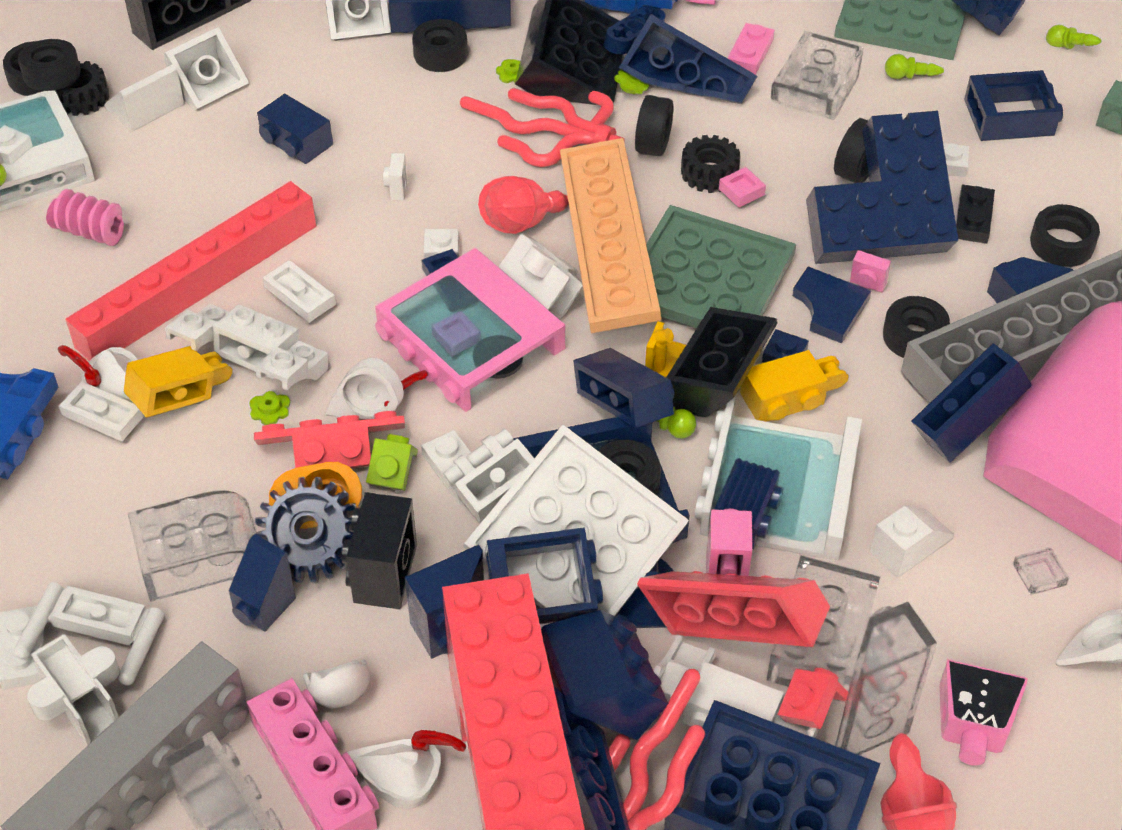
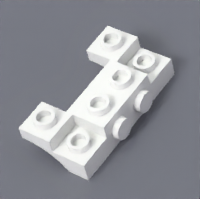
[165,304,328,390]
[653,634,820,738]

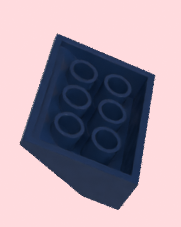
[664,700,881,830]

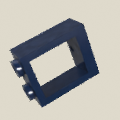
[964,70,1063,141]
[485,527,603,624]

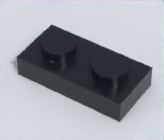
[956,184,995,244]

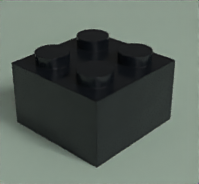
[342,492,417,610]

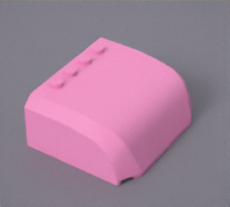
[983,301,1122,563]

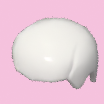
[303,659,371,709]

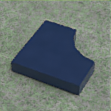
[792,266,871,343]

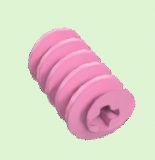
[46,189,124,246]

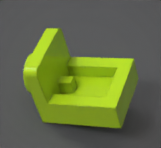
[366,434,418,491]

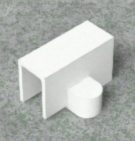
[498,233,583,320]
[27,634,120,745]

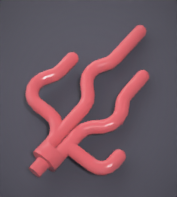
[460,88,625,167]
[582,669,705,830]

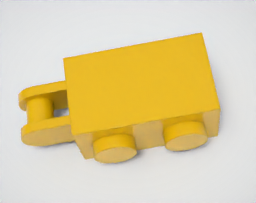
[123,346,233,418]
[740,350,849,422]

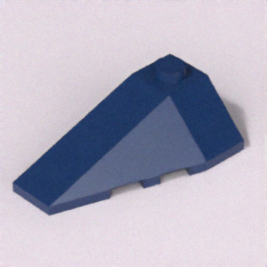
[619,14,758,104]
[554,687,630,830]

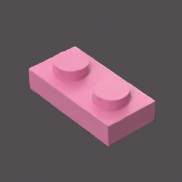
[728,23,775,75]

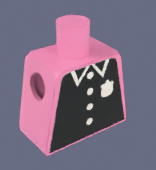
[939,659,1028,765]

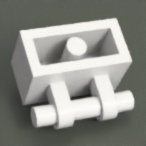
[443,429,534,523]

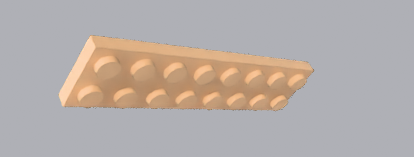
[560,138,662,333]

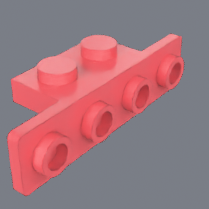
[254,411,405,468]

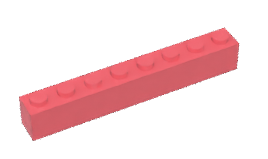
[65,181,316,361]

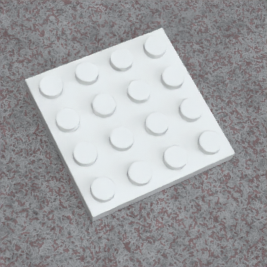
[464,425,689,616]

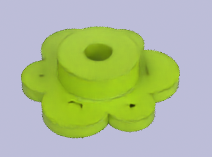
[496,59,520,83]
[614,70,649,94]
[249,391,290,425]

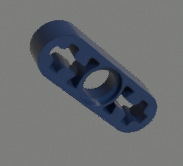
[604,6,666,55]

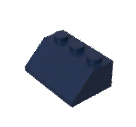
[541,610,669,740]

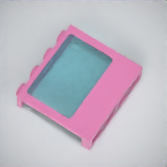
[375,248,565,412]

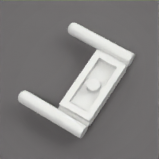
[14,582,165,685]

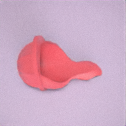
[478,176,569,234]
[880,733,957,830]

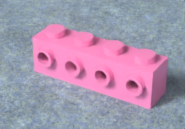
[246,678,379,830]

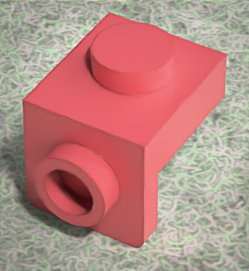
[777,668,850,729]

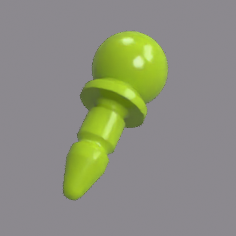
[1046,25,1102,49]
[885,54,944,79]
[657,406,697,439]

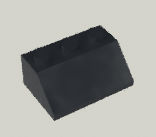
[666,307,778,418]

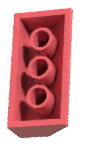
[637,571,830,647]

